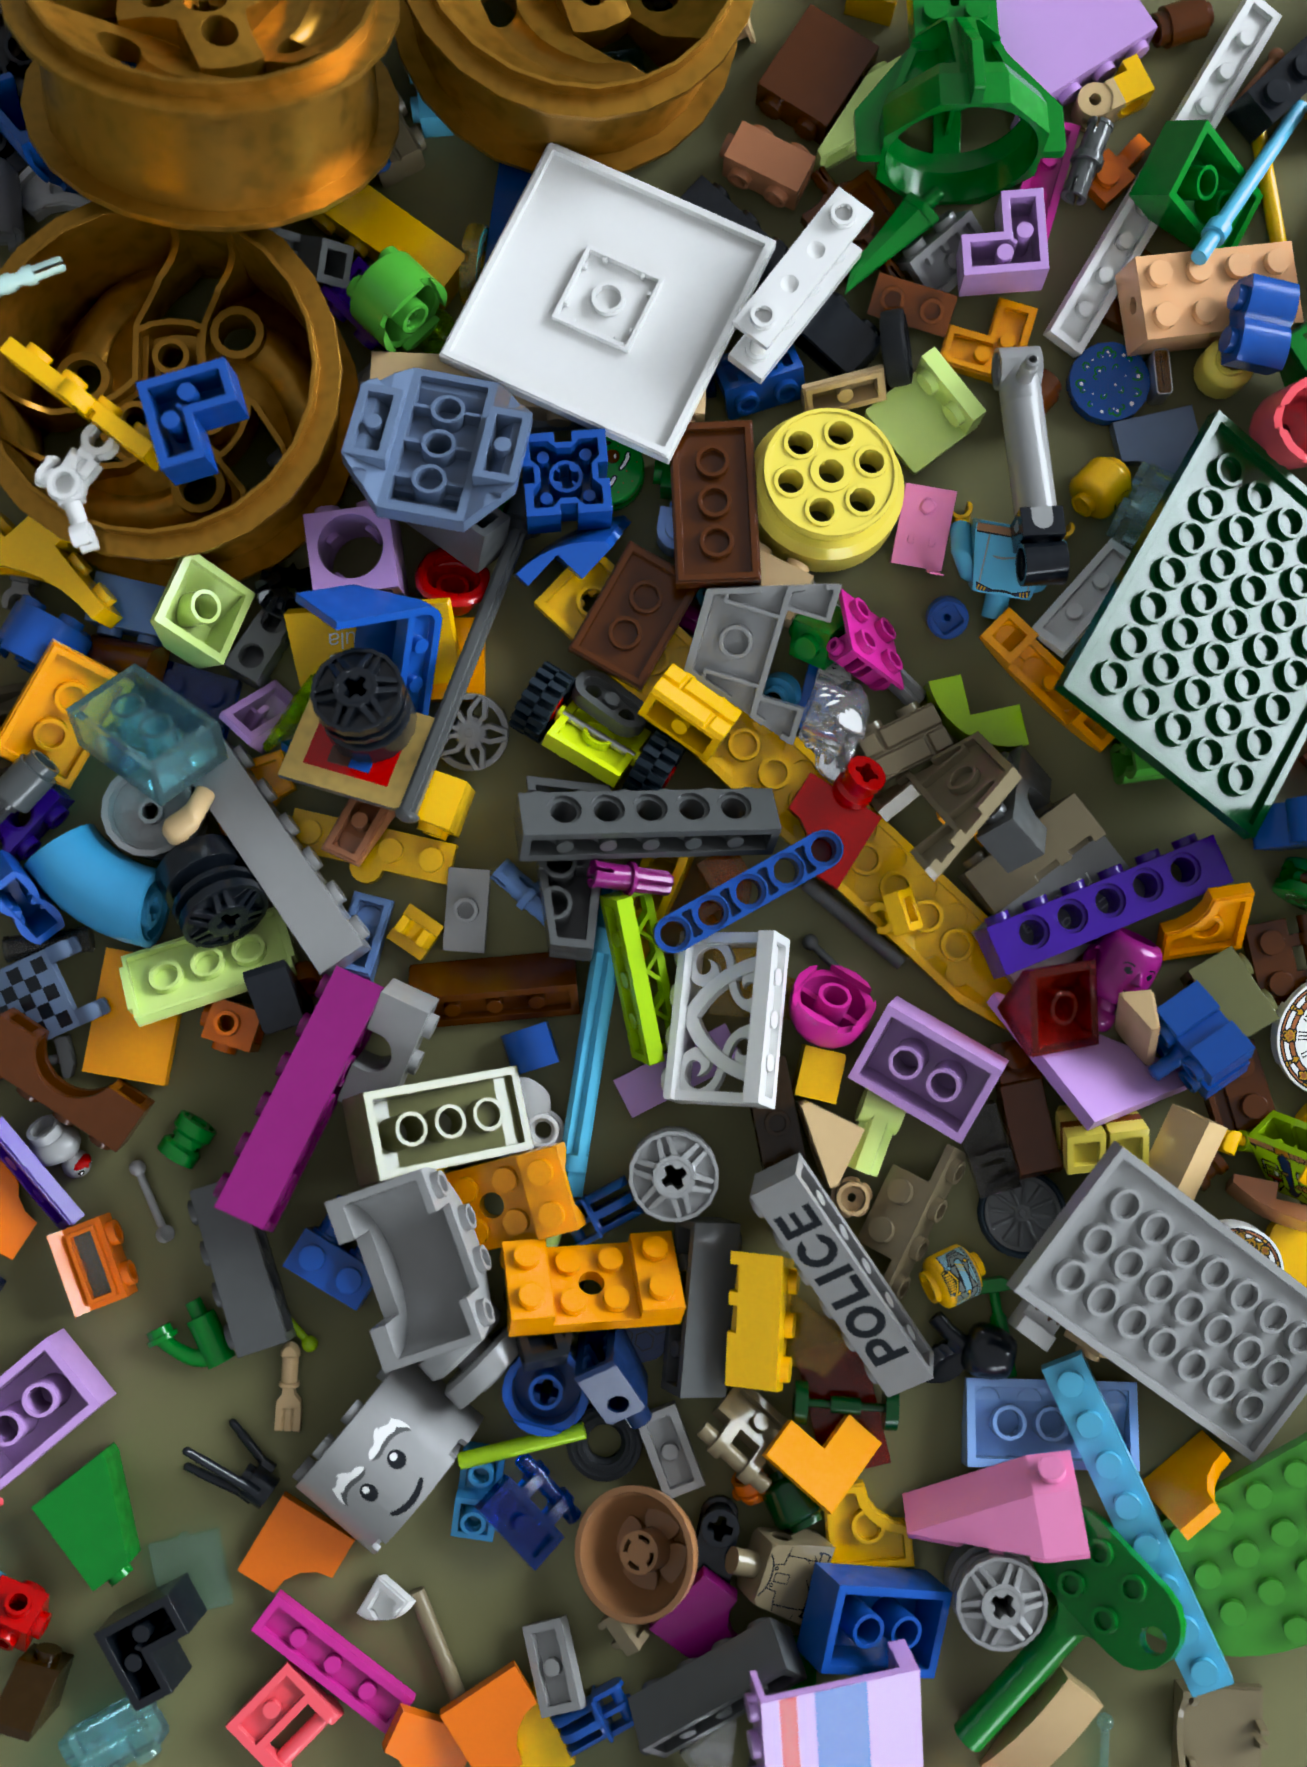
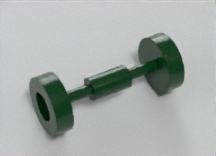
[792,1380,900,1431]

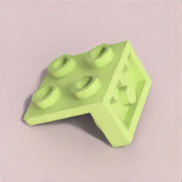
[864,346,986,475]

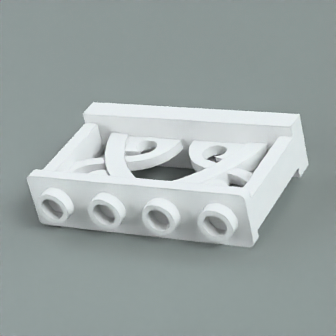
[661,930,790,1110]

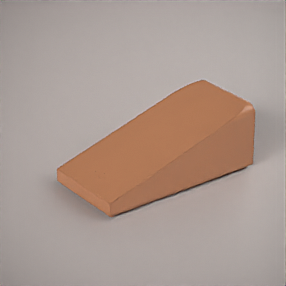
[321,798,396,867]

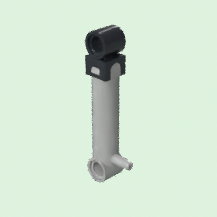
[991,346,1070,587]

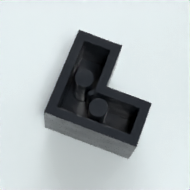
[94,1573,207,1712]

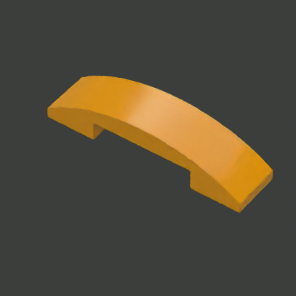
[979,607,1115,753]

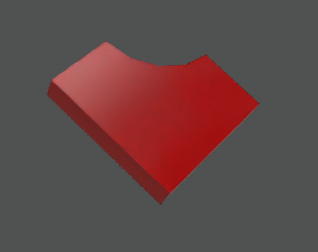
[787,773,882,889]

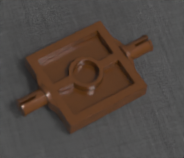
[800,166,906,285]

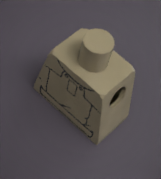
[725,1527,835,1625]

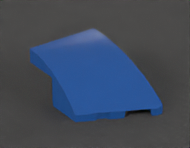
[514,515,631,587]

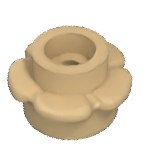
[831,1176,873,1218]

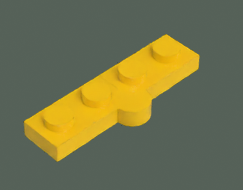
[0,336,160,472]
[292,808,458,886]

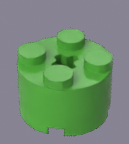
[346,246,447,352]

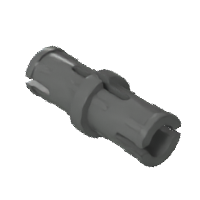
[1060,116,1114,205]

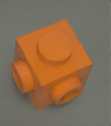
[200,998,265,1055]

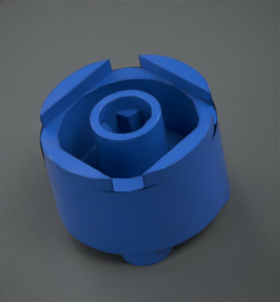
[0,594,92,674]
[502,1345,589,1437]

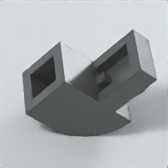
[269,227,355,289]

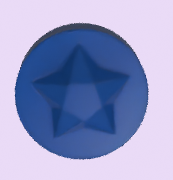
[925,596,969,639]

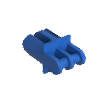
[566,1175,644,1246]
[550,1677,634,1758]

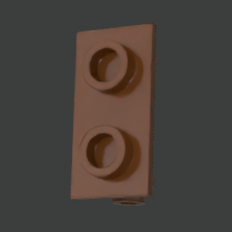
[867,272,958,337]

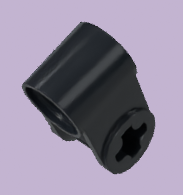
[695,1495,739,1584]

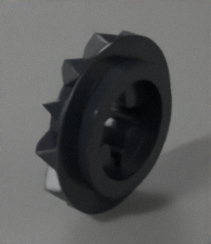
[255,562,313,617]

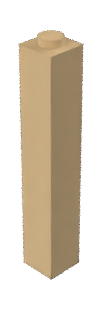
[1063,1103,1228,1362]

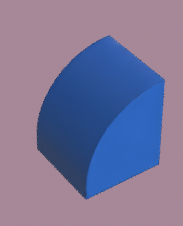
[501,1021,561,1074]

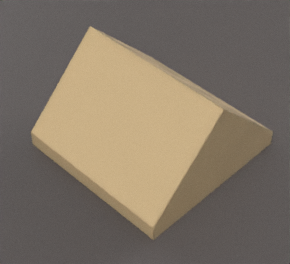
[794,1097,865,1188]

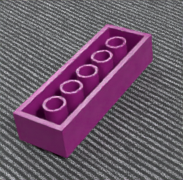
[213,965,384,1233]

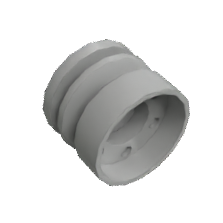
[629,1126,719,1222]
[944,1544,1048,1652]

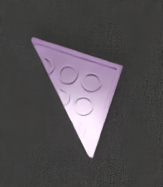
[986,992,1187,1131]

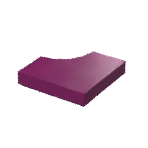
[649,1566,738,1658]

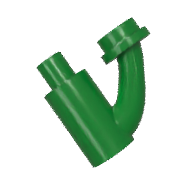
[146,1296,236,1369]

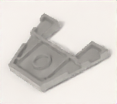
[683,583,842,745]

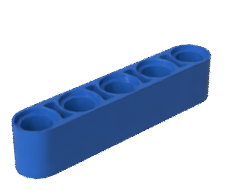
[653,830,844,954]

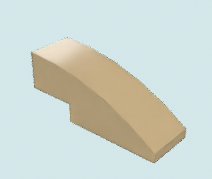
[979,1665,1103,1767]

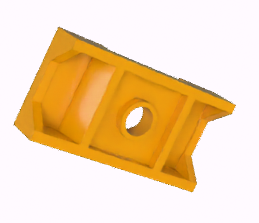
[445,1141,587,1251]
[499,1231,686,1337]

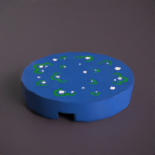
[1066,342,1150,426]

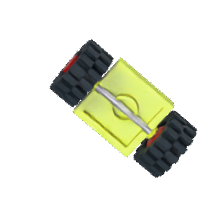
[509,661,686,791]

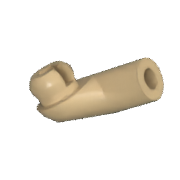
[162,786,215,846]

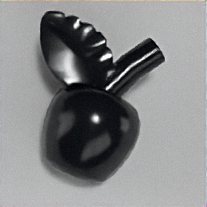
[926,1311,1018,1383]

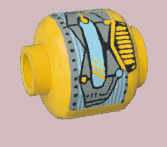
[919,1244,986,1308]

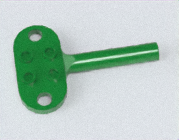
[954,1505,1187,1752]

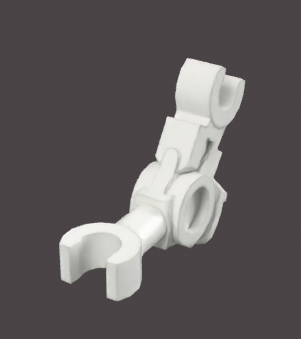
[34,423,120,554]

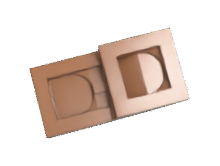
[1225,1174,1307,1233]

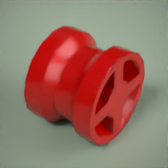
[833,756,886,810]

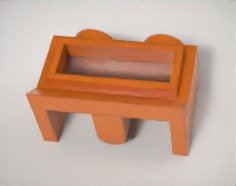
[46,1212,138,1318]

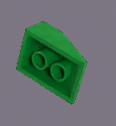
[1129,119,1264,250]

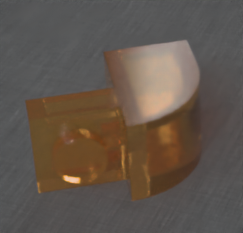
[696,855,752,925]

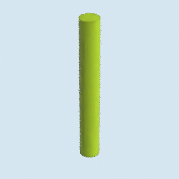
[457,1421,587,1470]

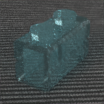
[58,1696,170,1767]

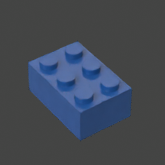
[797,1562,953,1679]

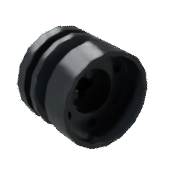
[310,648,417,763]
[155,834,269,948]

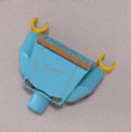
[950,501,1075,619]

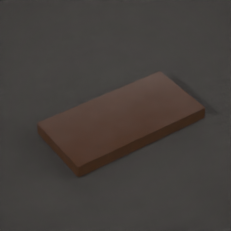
[670,420,761,589]

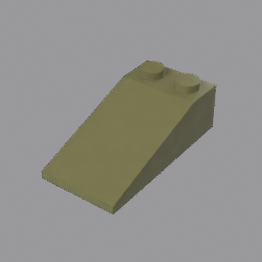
[342,1065,534,1187]

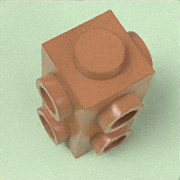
[719,120,816,211]

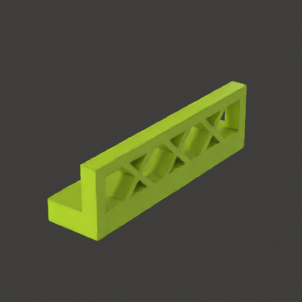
[599,890,672,1066]

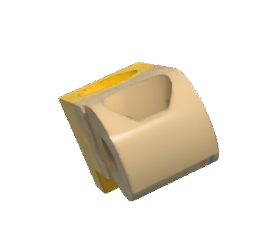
[1070,54,1155,132]

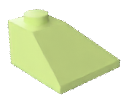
[150,554,255,669]

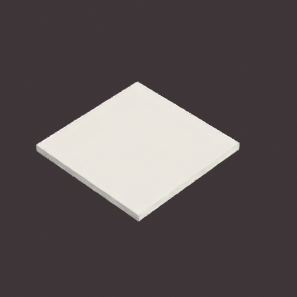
[439,142,776,465]

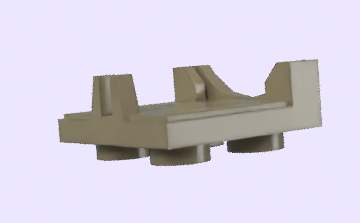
[1171,1679,1269,1767]

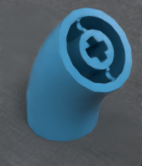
[24,823,170,948]

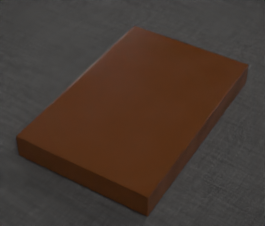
[568,541,700,692]

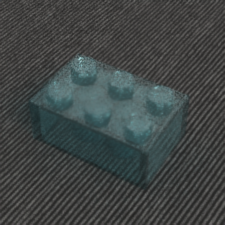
[66,663,229,807]

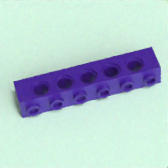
[974,833,1234,979]

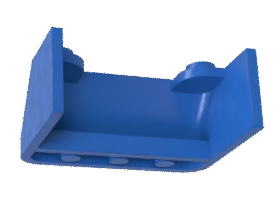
[281,584,442,753]

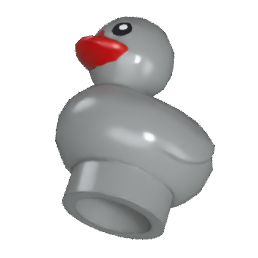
[26,1114,92,1179]

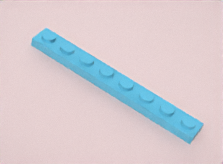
[1041,1350,1235,1698]

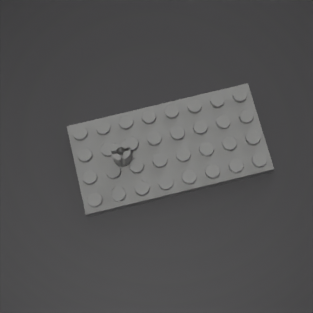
[1006,1141,1307,1462]

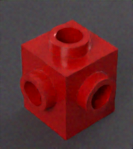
[0,1574,52,1652]

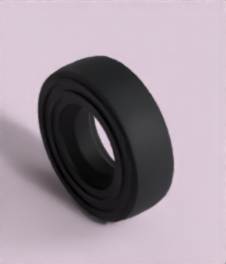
[879,308,913,387]
[566,1403,643,1482]

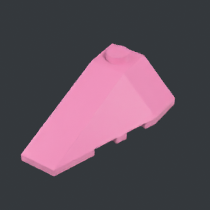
[902,1450,1091,1563]

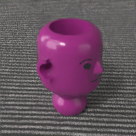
[1076,928,1163,1032]

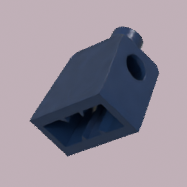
[574,1329,652,1429]

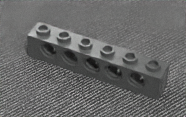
[514,787,782,862]

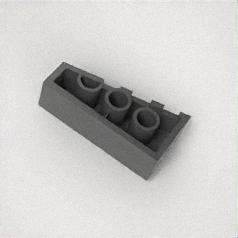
[525,776,611,961]

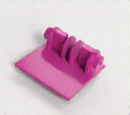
[826,588,904,691]

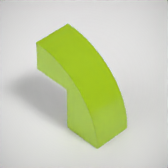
[923,674,1029,753]

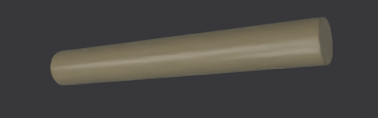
[408,1586,466,1701]

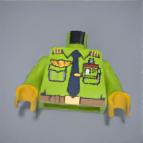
[1218,1110,1307,1205]

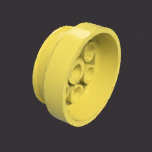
[754,408,904,572]

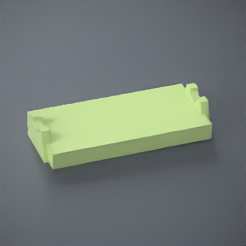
[119,907,299,1027]

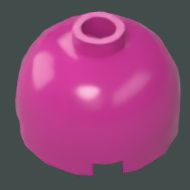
[789,964,876,1049]

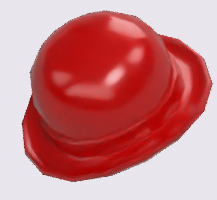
[415,548,490,617]

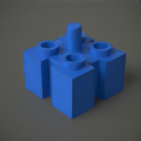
[522,428,613,534]
[1148,980,1255,1100]

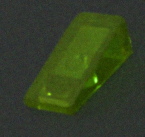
[263,673,315,752]

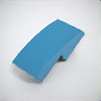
[450,1441,506,1542]

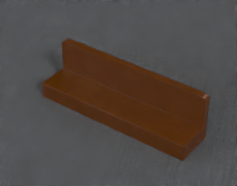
[408,952,581,1027]

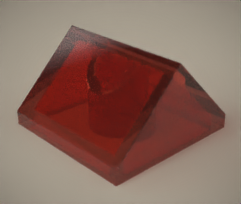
[997,959,1099,1057]

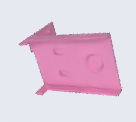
[889,483,957,576]

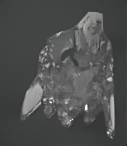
[797,662,870,784]

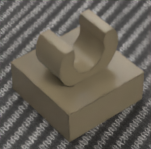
[597,1614,652,1657]

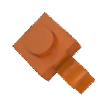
[1088,133,1151,211]

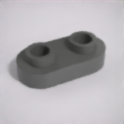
[571,670,647,738]

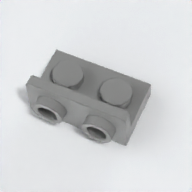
[895,210,985,293]

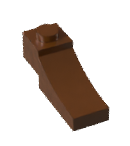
[989,1040,1063,1180]

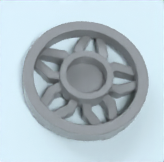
[434,693,510,771]

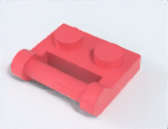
[225,1660,344,1767]

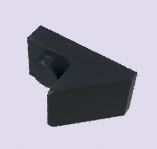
[243,959,314,1034]

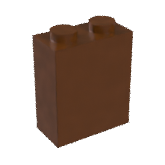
[755,4,880,145]

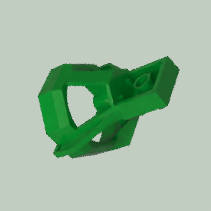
[853,0,1066,205]

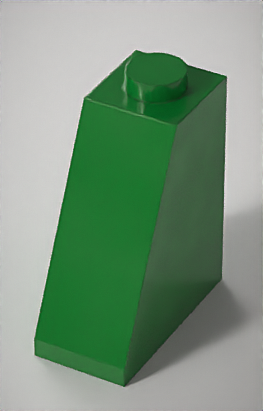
[31,1442,141,1592]

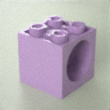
[303,500,409,597]

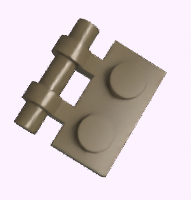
[696,1386,787,1494]

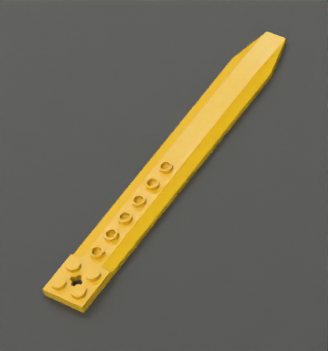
[534,556,1063,1034]

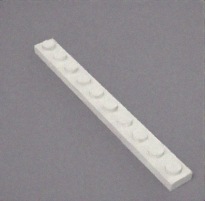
[1043,0,1282,358]

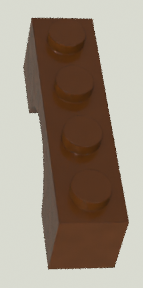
[0,1007,156,1152]

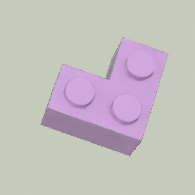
[956,187,1050,297]

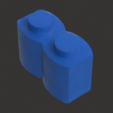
[1218,273,1300,375]
[0,850,65,945]

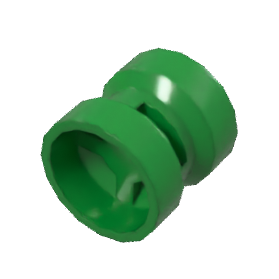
[157,1110,217,1169]

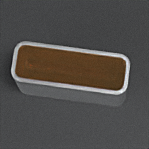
[1145,348,1173,406]

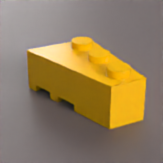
[725,1251,800,1392]

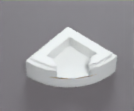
[356,1574,416,1621]

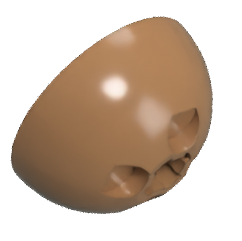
[575,1485,699,1625]

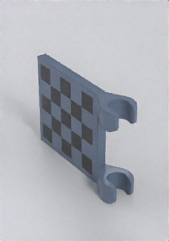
[0,936,111,1040]

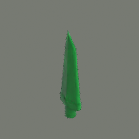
[845,185,945,294]

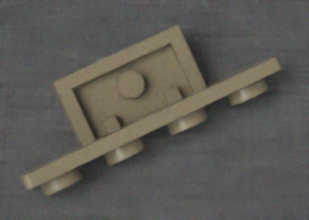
[857,1144,967,1300]

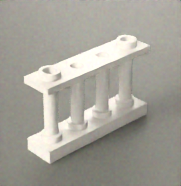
[728,186,873,385]

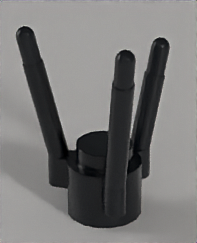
[182,1419,280,1509]

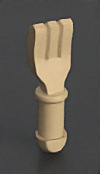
[274,1341,303,1432]

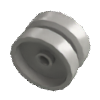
[101,764,209,861]
[418,1301,519,1410]

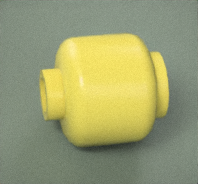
[1193,339,1254,399]

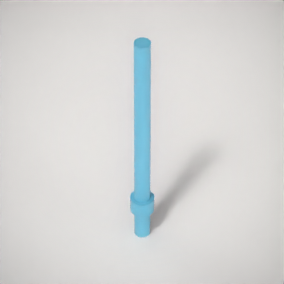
[1191,100,1307,265]

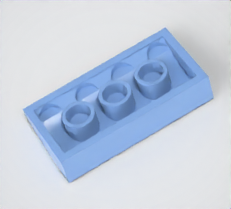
[961,1377,1140,1472]

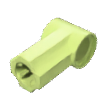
[848,1088,906,1177]

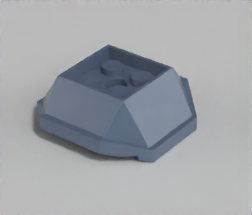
[341,368,533,532]

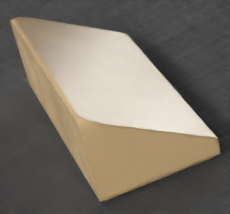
[800,364,887,412]
[1114,990,1160,1065]

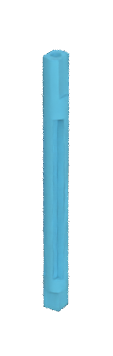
[562,888,618,1197]

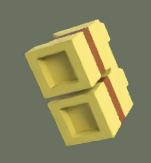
[1055,1105,1150,1175]

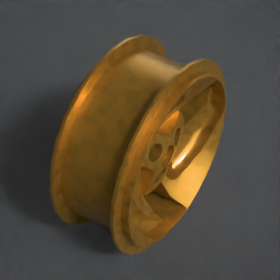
[0,0,400,233]
[394,0,754,174]
[0,201,360,587]

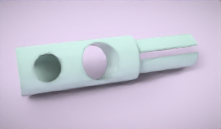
[0,256,66,297]

